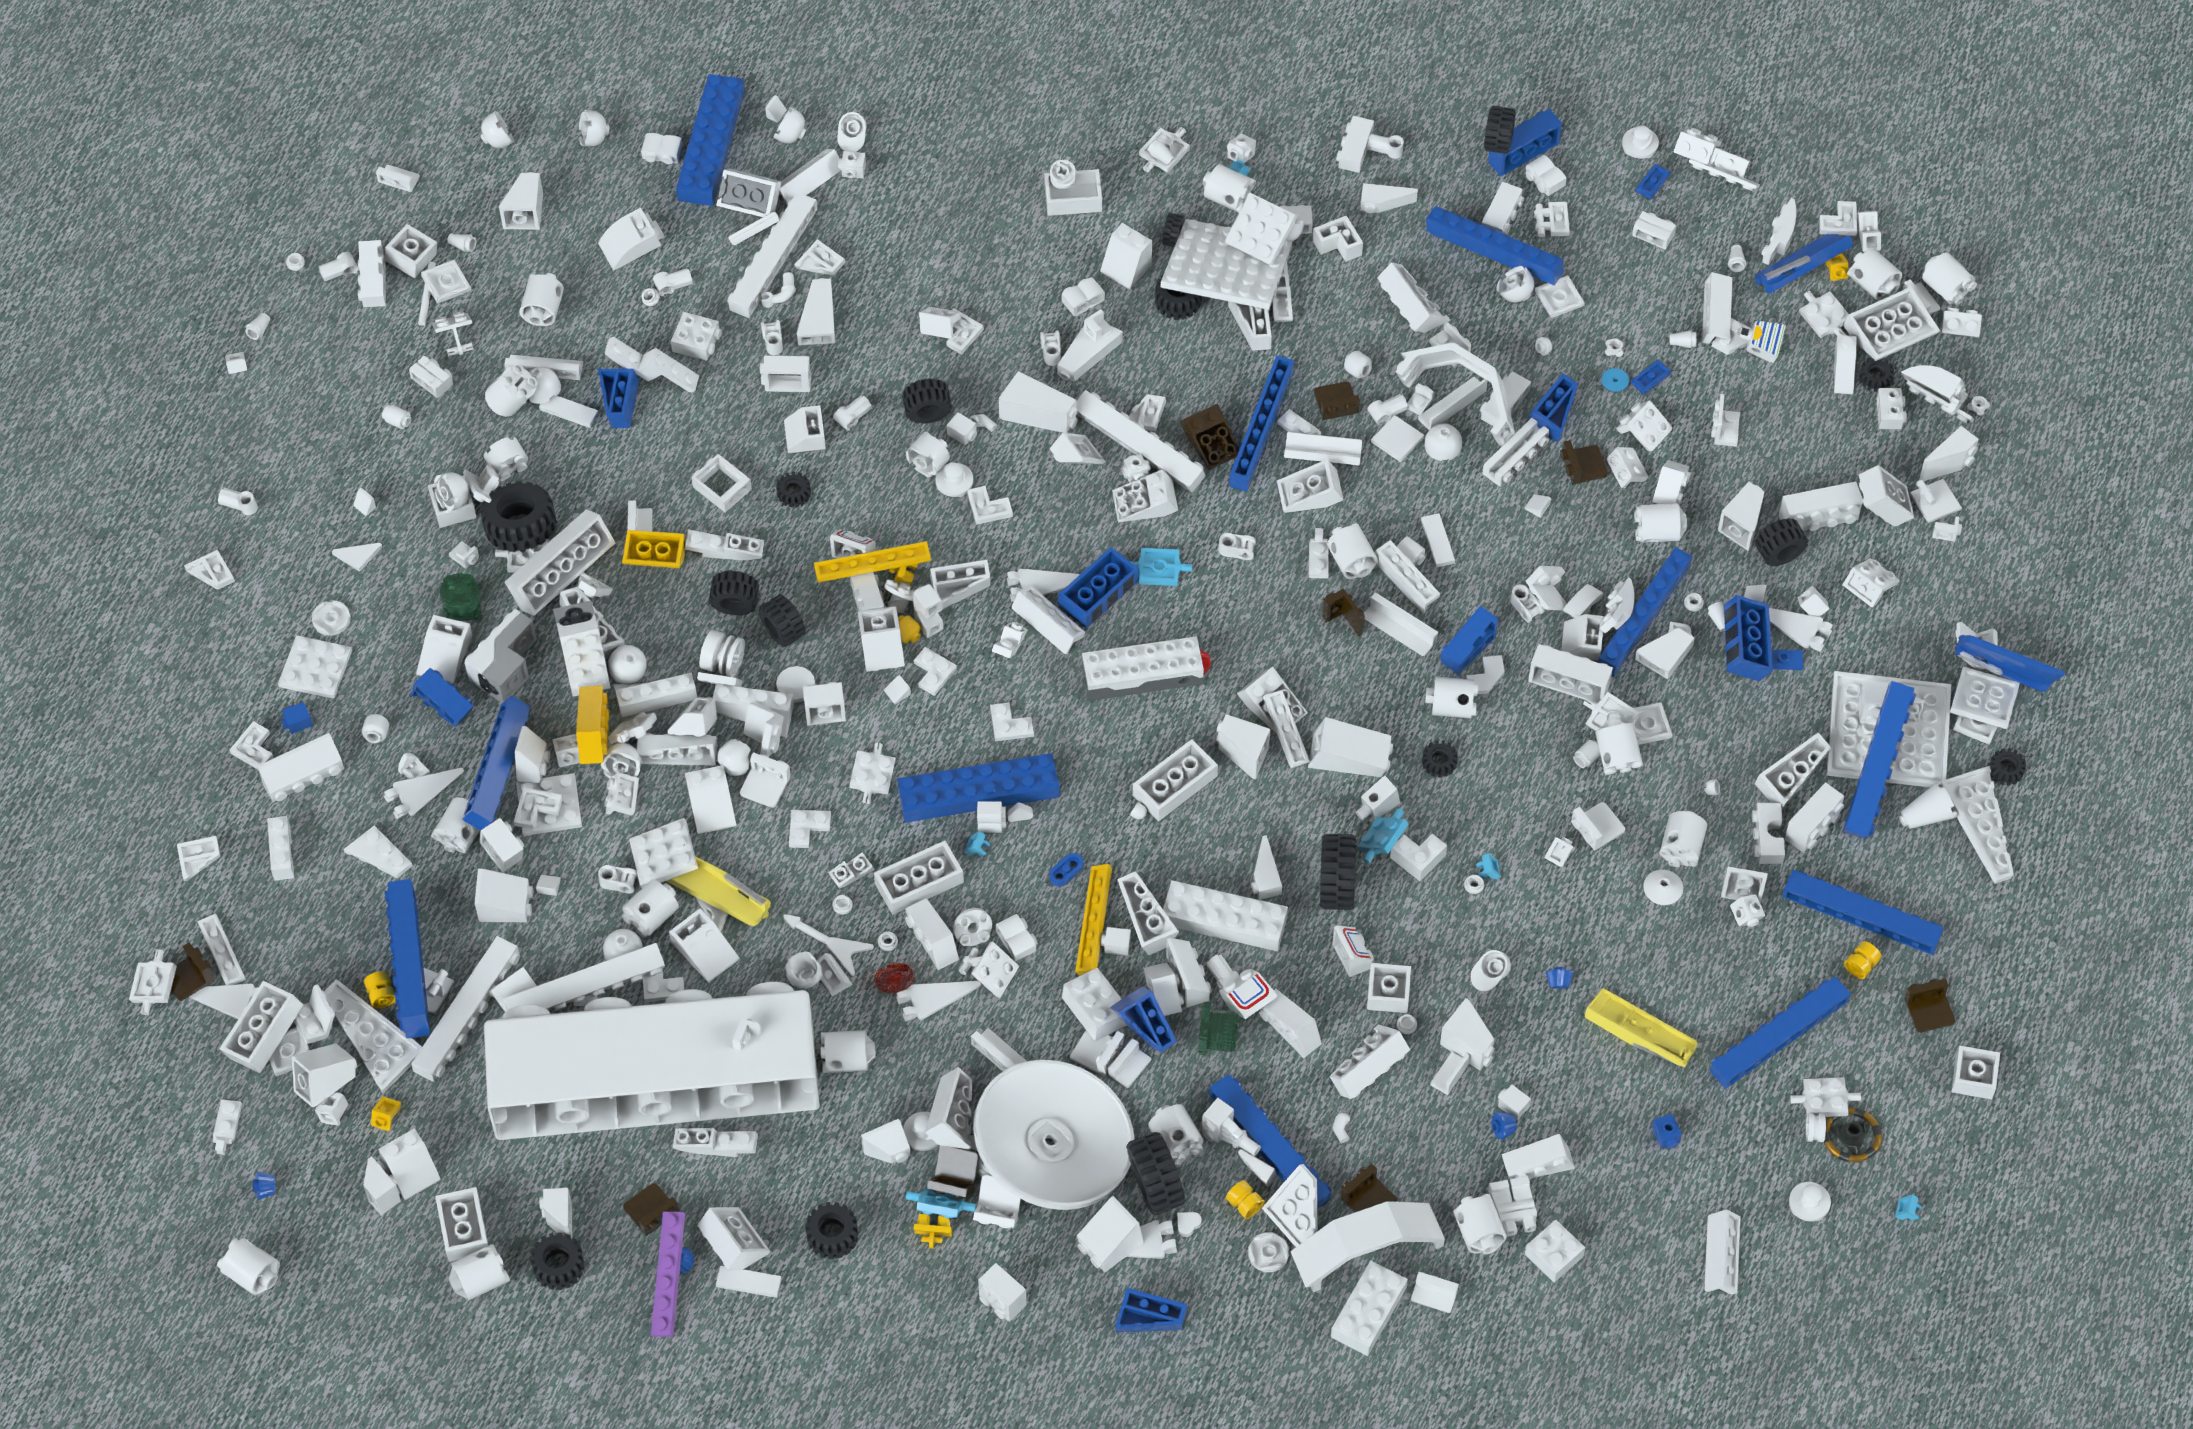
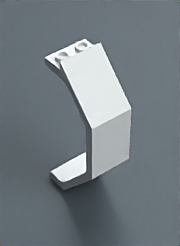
[1396,342,1515,446]
[1290,1202,1445,1292]

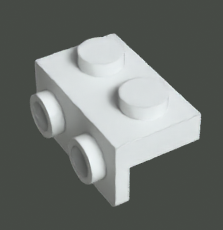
[1941,308,1982,337]
[1607,447,1648,488]

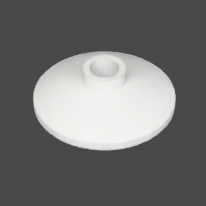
[1644,870,1683,905]

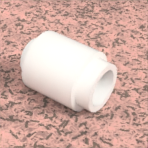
[382,405,411,429]
[1573,740,1600,768]

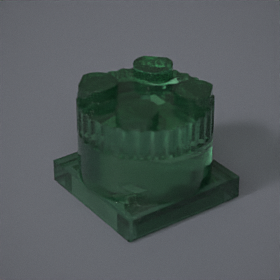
[440,573,482,621]
[1198,1002,1239,1056]

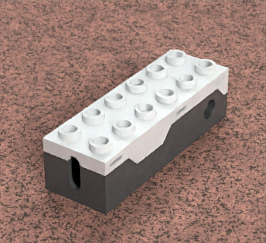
[1082,636,1211,701]

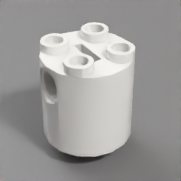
[1202,164,1256,213]
[1847,247,1902,301]
[1922,252,1977,305]
[519,273,564,326]
[485,364,538,417]
[1634,504,1687,543]
[1327,523,1378,579]
[1425,677,1478,719]
[1595,719,1643,775]
[431,797,480,853]
[1659,811,1707,867]
[622,879,679,938]
[821,1030,876,1073]
[1148,1104,1203,1165]
[1453,1194,1507,1254]
[217,1238,280,1296]
[448,1244,510,1301]

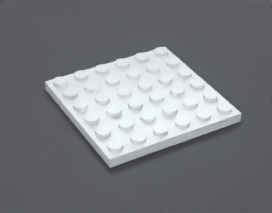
[1161,219,1293,310]
[1827,671,1951,787]

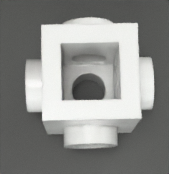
[1227,133,1256,163]
[838,151,866,179]
[1122,454,1150,483]
[1730,894,1765,928]

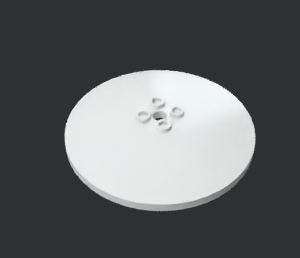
[973,1060,1134,1210]

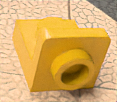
[1825,253,1848,281]
[371,1096,401,1131]

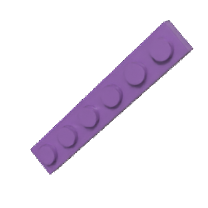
[651,1212,685,1337]

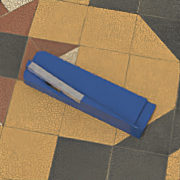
[1755,234,1853,294]
[1955,635,2065,692]

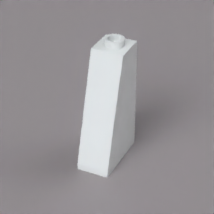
[797,278,835,345]
[1057,326,1123,382]

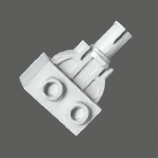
[1202,1098,1261,1157]

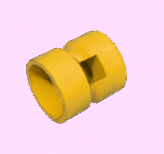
[1844,941,1882,979]
[364,971,396,1009]
[1226,1180,1265,1219]

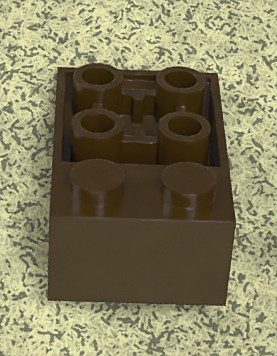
[1180,404,1240,470]

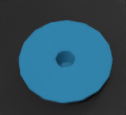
[1601,368,1629,392]

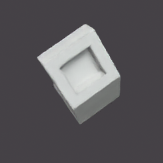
[992,622,1028,658]

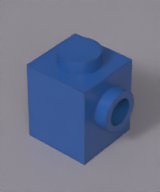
[281,702,313,734]
[1652,1114,1682,1149]

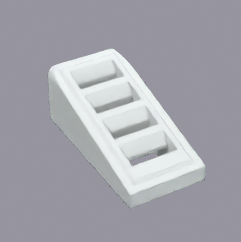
[1238,1149,1277,1187]

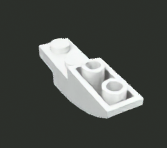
[1761,198,1796,265]
[685,529,764,560]
[1600,577,1634,633]
[673,1128,758,1157]

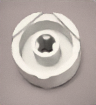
[906,432,950,477]
[484,437,528,481]

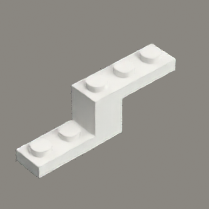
[605,337,699,392]

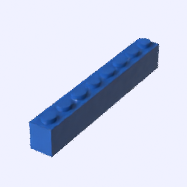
[1426,206,1564,286]
[1229,355,1294,492]
[1598,547,1692,678]
[1842,681,1916,839]
[462,695,530,831]
[1782,870,1944,955]
[1710,977,1851,1089]
[1209,1074,1331,1209]

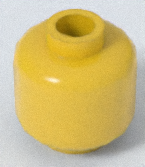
[898,615,921,644]

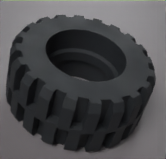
[480,481,556,552]
[1320,834,1356,910]
[1126,1132,1186,1215]

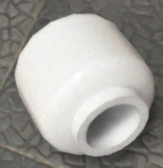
[1344,351,1372,378]
[362,714,389,743]

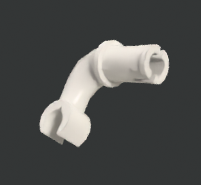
[761,272,796,308]

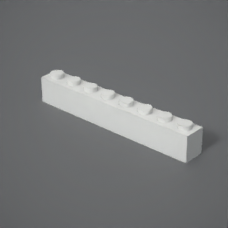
[727,192,817,318]
[1076,390,1206,493]
[411,936,520,1082]
[504,943,665,1011]

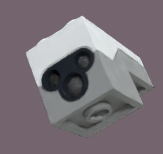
[553,601,611,697]
[464,609,537,703]

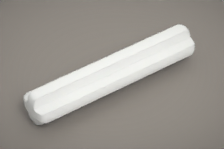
[729,212,779,245]

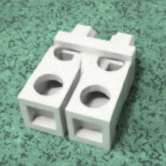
[1488,1176,1537,1237]

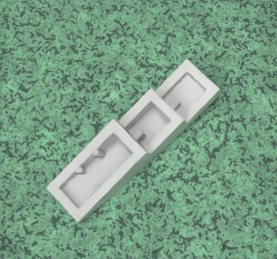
[1272,262,1293,322]

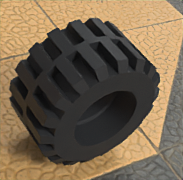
[1484,105,1516,154]
[1155,274,1201,320]
[902,378,952,424]
[1755,518,1808,567]
[709,570,759,616]
[759,594,806,647]
[805,1202,858,1259]
[530,1232,585,1290]

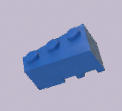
[598,369,639,428]
[1527,373,1578,442]
[1441,605,1498,675]
[410,668,473,727]
[1109,987,1177,1052]
[1115,1288,1188,1333]

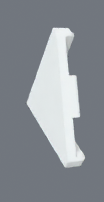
[332,543,382,572]
[696,897,728,932]

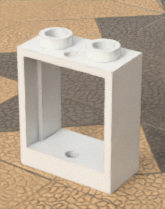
[760,356,811,392]
[692,454,752,513]

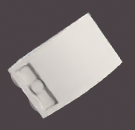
[598,208,664,270]
[1901,365,1966,415]

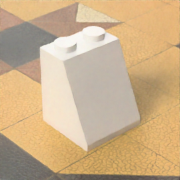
[499,172,543,230]
[1100,223,1152,289]
[1718,482,1764,551]
[858,606,905,672]
[1216,714,1270,779]
[475,869,533,922]
[1440,998,1495,1071]
[292,1043,357,1107]
[378,1128,441,1200]
[1077,1196,1143,1272]

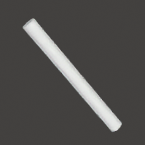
[418,262,436,326]

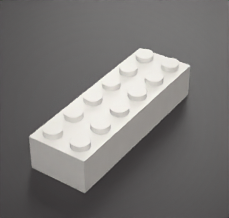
[505,509,615,616]
[1163,880,1288,951]

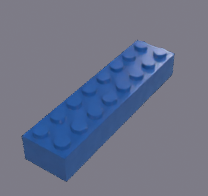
[676,74,745,206]
[897,753,1060,823]
[385,879,431,1039]

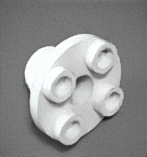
[1622,126,1659,159]
[936,462,973,497]
[884,579,915,613]
[953,908,992,946]
[903,1112,938,1151]
[1789,1182,1831,1222]

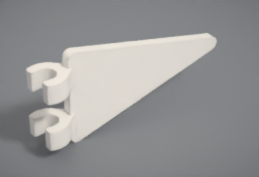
[1007,569,1080,602]
[1769,608,1833,652]
[383,768,464,819]
[896,981,981,1022]
[189,984,258,1019]
[1126,1220,1177,1259]

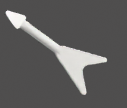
[784,914,874,976]

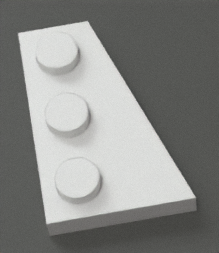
[344,826,413,878]

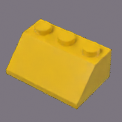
[622,530,686,568]

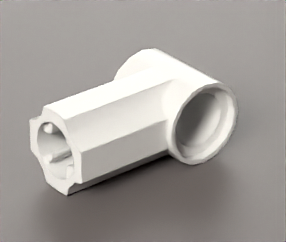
[1367,134,1404,159]
[318,252,358,281]
[653,268,693,296]
[1367,394,1408,425]
[833,396,872,431]
[218,488,258,515]
[1207,955,1240,989]

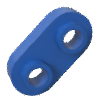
[1049,853,1083,887]

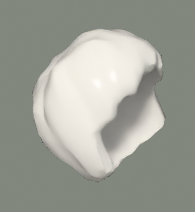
[717,739,750,776]
[785,951,822,989]

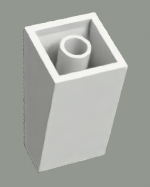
[999,371,1078,433]
[1308,717,1393,777]

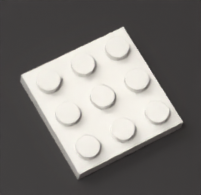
[1225,193,1298,266]
[278,635,352,699]
[1950,667,2020,729]
[516,773,582,836]
[629,818,698,888]

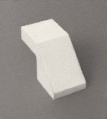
[1858,211,1881,252]

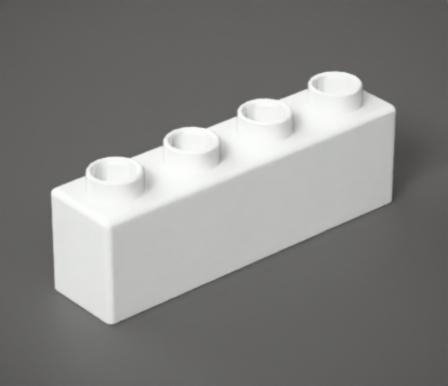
[484,982,820,1140]

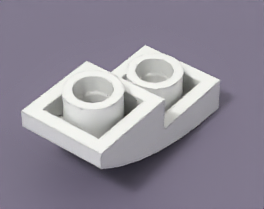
[1563,584,1603,618]
[828,852,875,888]

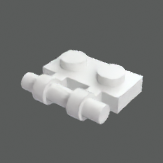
[1534,202,1570,238]

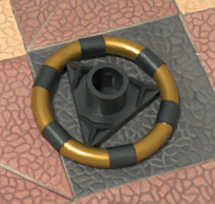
[1824,1107,1882,1162]

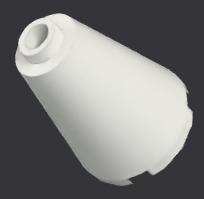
[1899,782,1957,829]

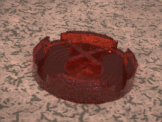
[874,963,915,993]

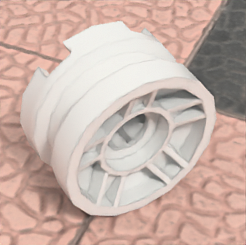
[1050,160,1076,189]
[1806,1113,1826,1142]

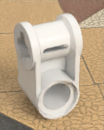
[761,320,783,355]
[1040,330,1061,366]
[1218,533,1256,560]
[1510,585,1545,623]
[598,865,638,894]

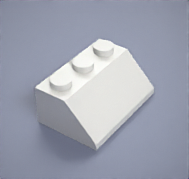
[1166,938,1212,1007]
[697,1207,770,1270]

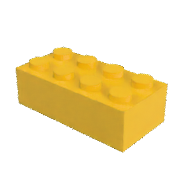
[576,685,609,764]

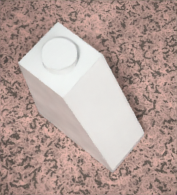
[1635,628,1695,679]

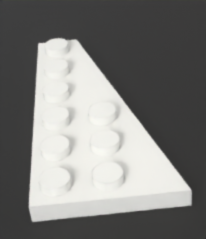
[1940,766,2014,884]
[324,979,422,1094]

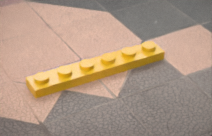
[814,541,931,583]
[1075,864,1112,975]

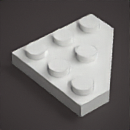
[1262,1164,1318,1247]

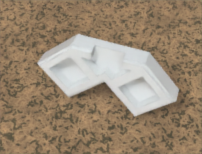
[1466,655,1505,694]

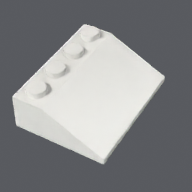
[1844,287,1940,361]

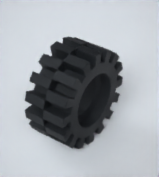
[1162,213,1184,247]
[1859,358,1894,392]
[776,472,811,508]
[1422,740,1458,778]
[1989,748,2026,786]

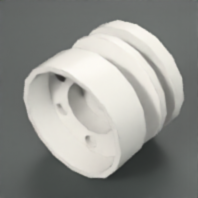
[699,630,745,677]

